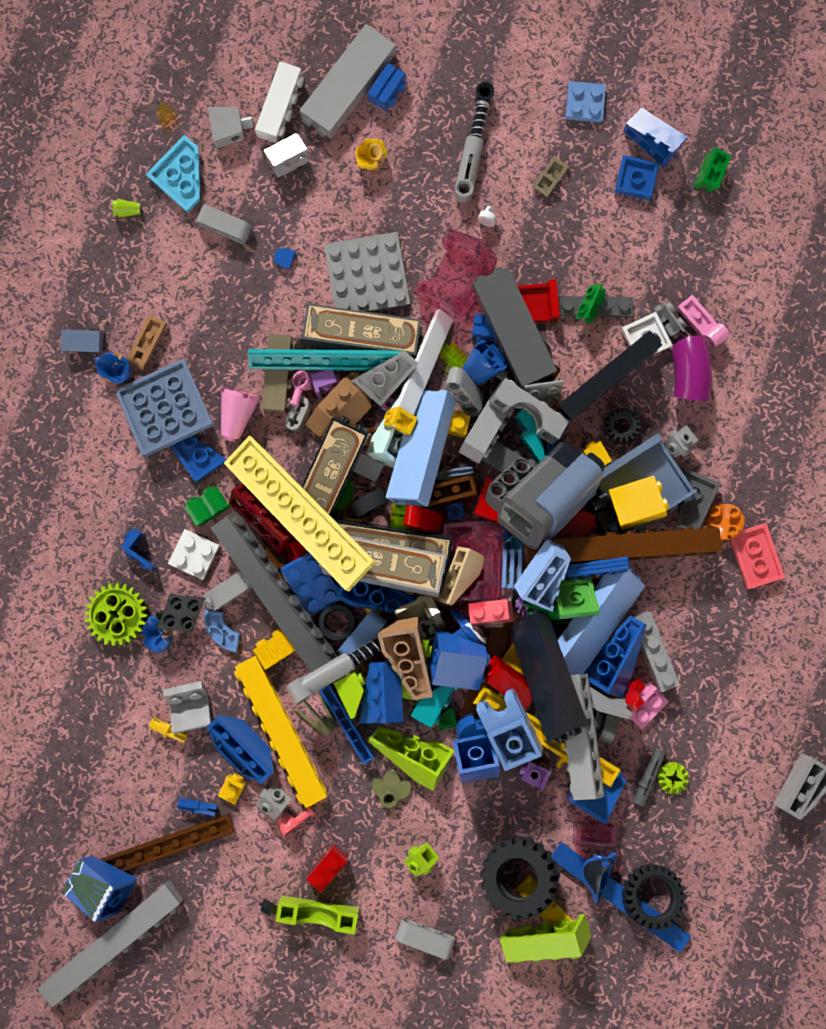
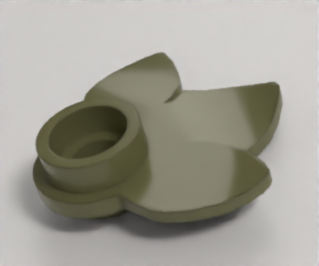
[372,769,411,809]

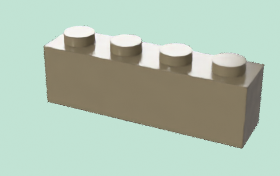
[262,334,296,414]

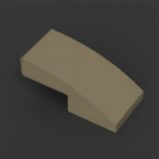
[532,156,569,197]

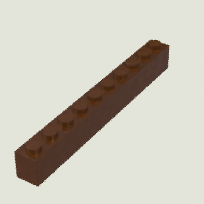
[523,525,723,568]

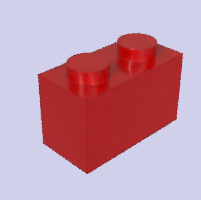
[306,844,348,893]

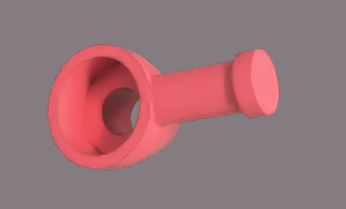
[278,807,314,836]

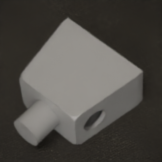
[208,107,254,149]

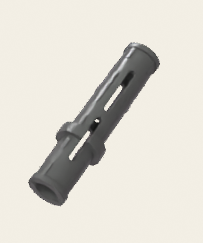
[632,747,667,807]

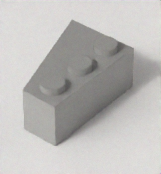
[774,753,826,820]

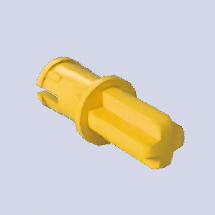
[149,717,188,743]

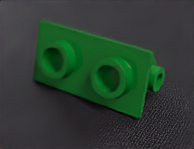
[575,284,607,325]

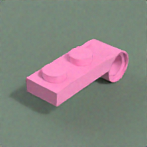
[676,295,730,348]

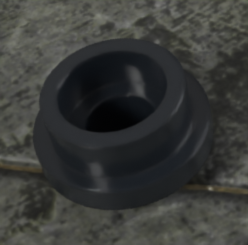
[258,898,278,916]

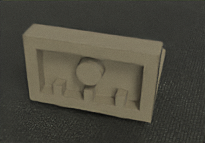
[394,595,445,630]

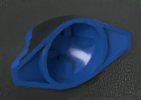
[581,852,618,904]

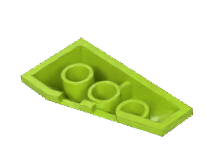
[368,726,454,791]

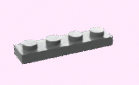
[558,296,633,317]

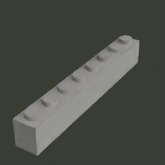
[37,881,183,1007]

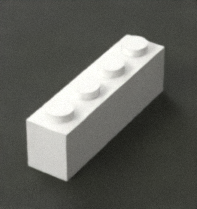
[255,62,304,143]

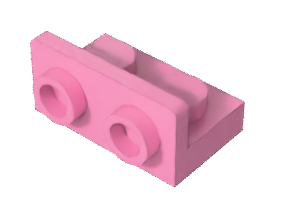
[631,685,669,729]

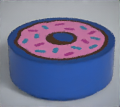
[379,395,397,414]

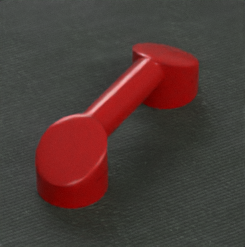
[625,679,646,711]

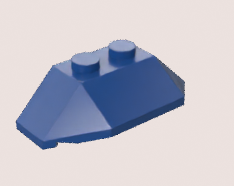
[207,715,274,784]

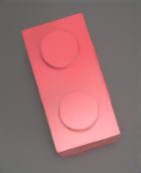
[469,599,514,626]

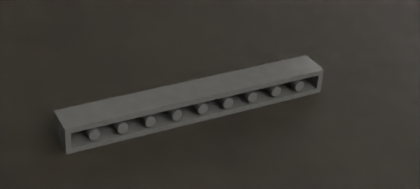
[211,511,337,688]

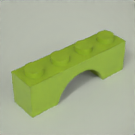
[275,895,359,935]

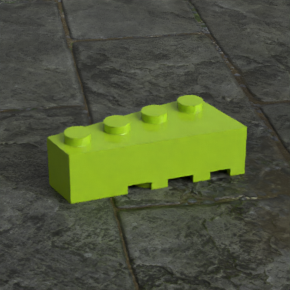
[500,914,592,963]

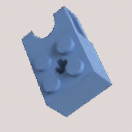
[477,689,543,771]

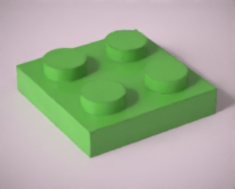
[555,578,600,619]

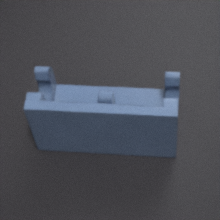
[61,330,105,352]

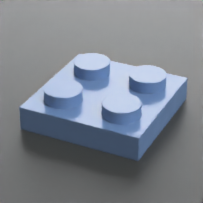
[565,81,606,123]

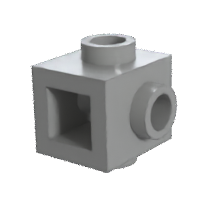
[663,425,698,459]
[257,783,292,820]

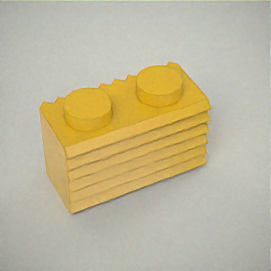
[253,628,296,670]

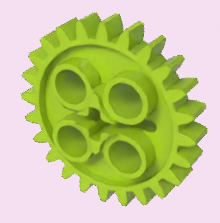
[84,583,149,646]

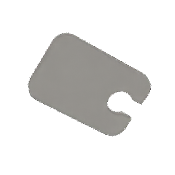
[590,686,633,719]

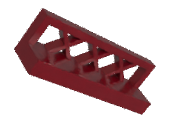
[229,483,295,554]

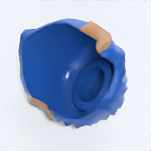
[95,352,131,384]
[142,615,173,654]

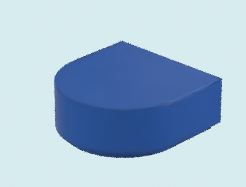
[274,248,296,270]

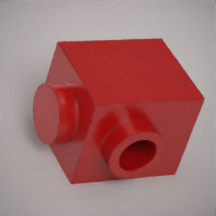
[285,540,309,562]

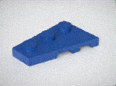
[170,436,227,483]

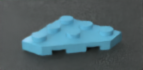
[146,135,201,213]

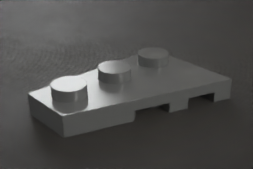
[678,468,721,529]

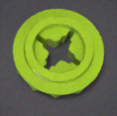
[657,762,689,794]

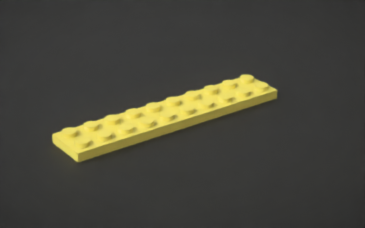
[224,435,376,592]

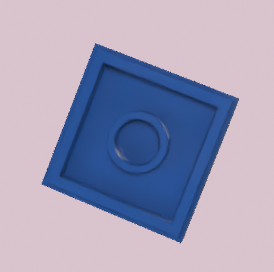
[614,155,659,201]

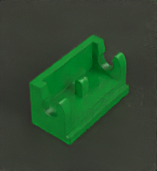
[693,147,732,193]

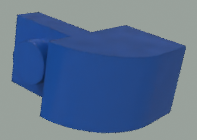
[456,713,488,740]

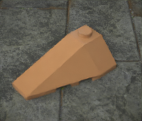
[378,617,433,700]

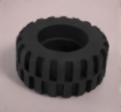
[480,837,560,920]

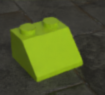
[334,670,366,719]

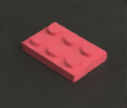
[730,523,785,589]

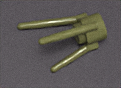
[294,694,337,736]

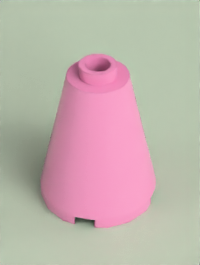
[221,387,260,442]

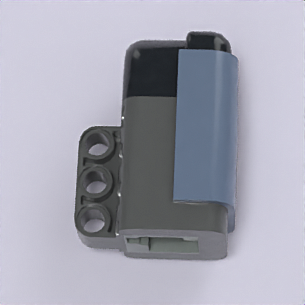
[485,441,604,550]

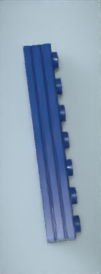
[561,557,631,581]
[319,684,374,765]

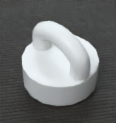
[478,206,497,227]

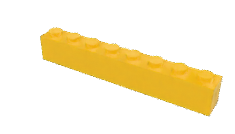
[234,656,328,808]

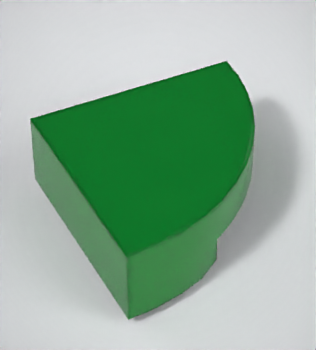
[439,707,457,731]

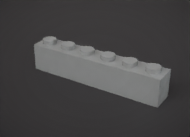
[565,674,604,800]

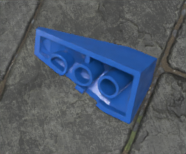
[584,616,647,698]

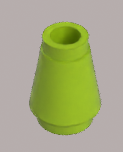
[112,199,141,218]

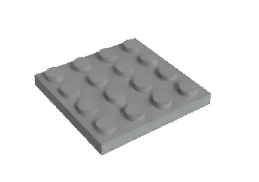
[324,232,410,312]

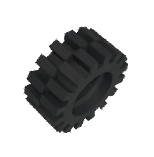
[604,408,640,444]

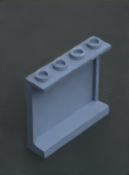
[598,433,697,533]

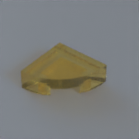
[157,101,177,128]

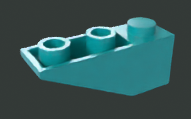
[411,686,458,728]

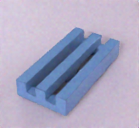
[502,549,524,589]

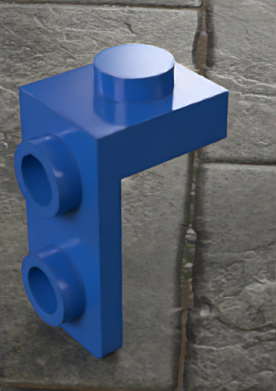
[121,528,157,571]

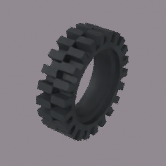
[622,864,687,930]

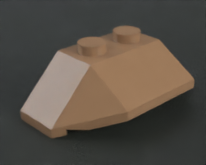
[305,370,372,438]

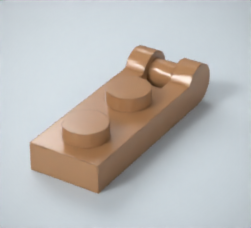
[127,315,168,371]

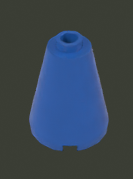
[462,340,507,386]

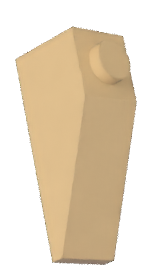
[437,546,486,605]

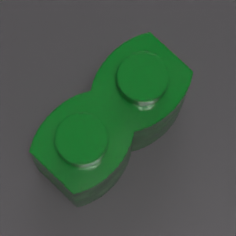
[184,486,230,528]

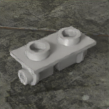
[654,300,687,339]

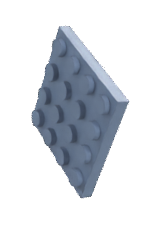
[115,358,214,458]

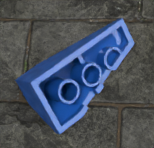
[335,581,417,613]

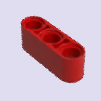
[403,505,443,533]

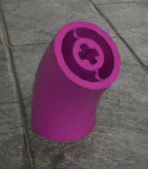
[671,336,712,401]

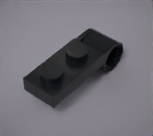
[587,491,626,535]

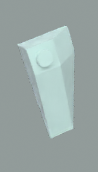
[366,395,403,468]

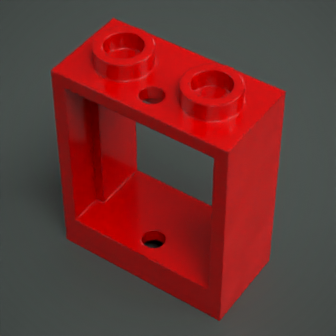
[484,654,533,710]

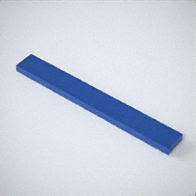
[551,841,691,953]

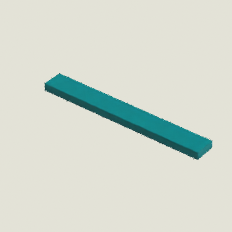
[248,349,403,370]

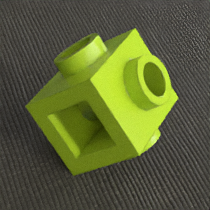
[404,842,439,877]

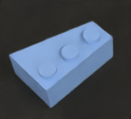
[514,539,571,612]

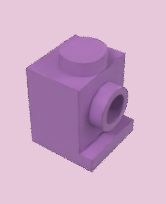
[311,370,340,399]
[518,761,551,790]

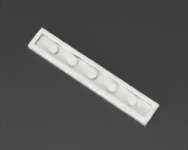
[395,309,453,415]

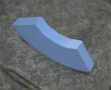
[204,609,240,653]

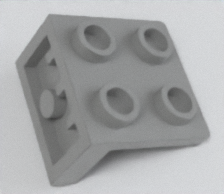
[163,681,211,734]

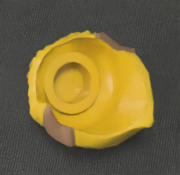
[355,138,388,170]

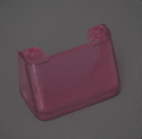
[413,229,497,321]
[443,521,504,602]

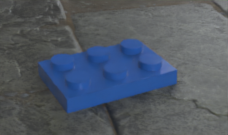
[281,553,340,616]

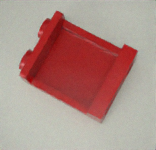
[517,279,560,323]

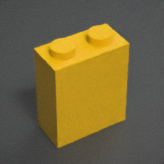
[609,476,669,530]

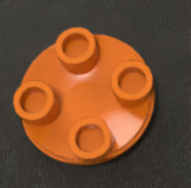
[706,504,745,541]

